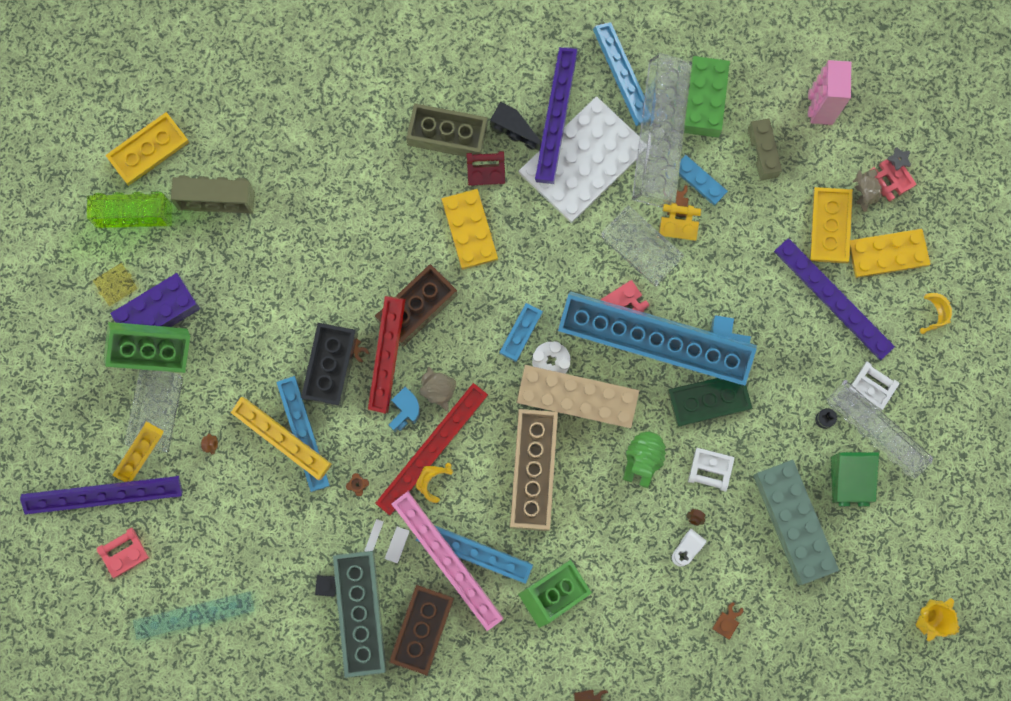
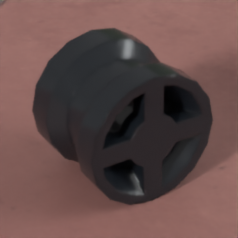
[815,408,837,429]

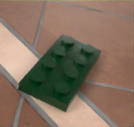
[667,378,753,427]

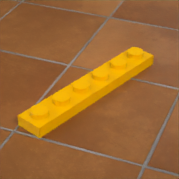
[231,397,332,480]

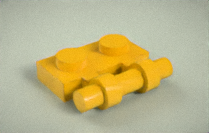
[659,203,701,241]

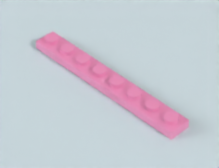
[392,491,503,631]

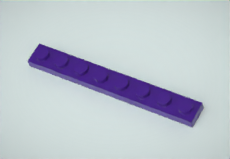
[535,47,578,184]
[774,238,895,360]
[20,476,183,515]

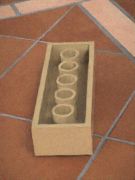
[516,365,639,428]
[510,409,558,531]

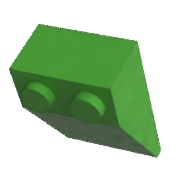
[518,560,592,628]

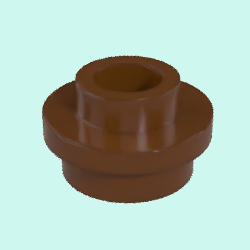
[686,509,706,526]

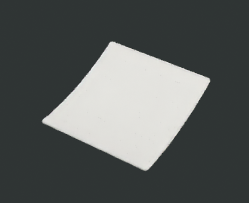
[364,519,409,563]

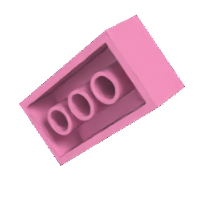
[808,60,851,125]

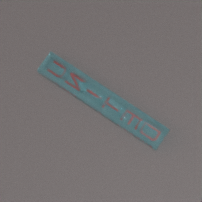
[133,591,255,640]

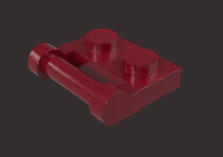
[466,151,505,186]

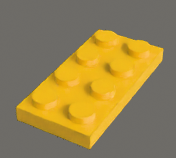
[105,112,189,186]
[810,187,853,264]
[441,189,498,270]
[850,229,931,278]

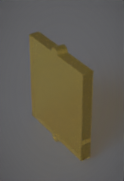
[93,263,138,306]

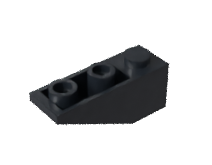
[490,102,542,150]

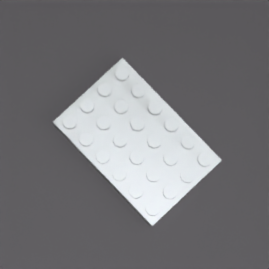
[518,96,650,223]

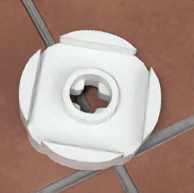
[532,341,570,374]

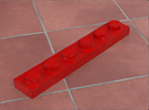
[368,295,406,414]

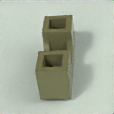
[748,118,782,181]

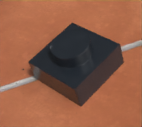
[315,575,336,597]

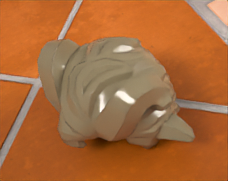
[853,169,882,212]
[419,367,456,411]

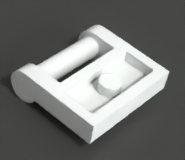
[848,361,899,411]
[688,448,735,492]

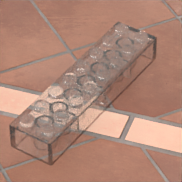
[632,53,692,207]

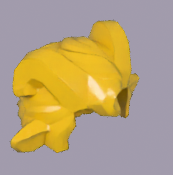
[916,598,960,641]

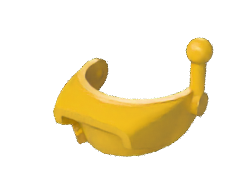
[919,293,952,334]
[416,463,453,503]

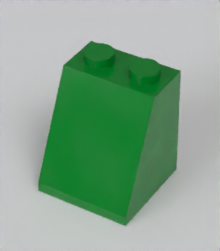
[830,452,879,507]

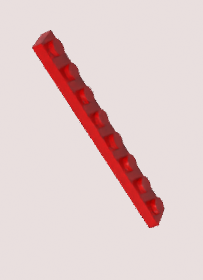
[375,383,488,516]

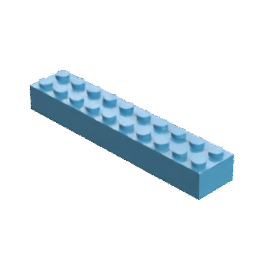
[558,292,757,386]

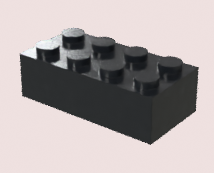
[301,322,358,408]

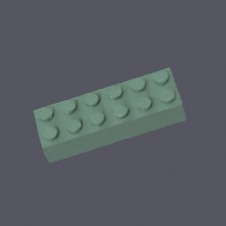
[753,459,839,585]
[333,551,387,678]

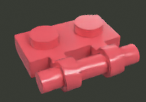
[870,158,917,202]
[600,280,649,312]

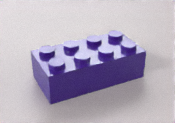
[110,273,200,327]

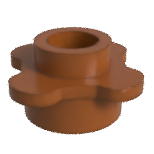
[201,434,218,455]
[346,473,369,496]

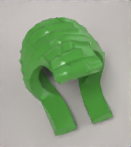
[623,431,666,488]

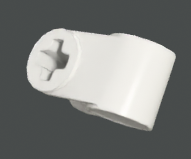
[672,529,707,567]

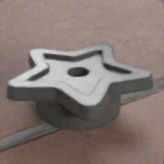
[887,147,911,171]

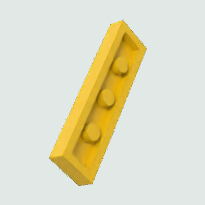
[112,421,164,482]

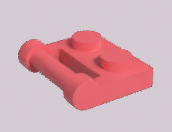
[96,527,149,579]

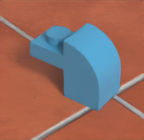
[711,315,751,343]
[388,387,420,432]

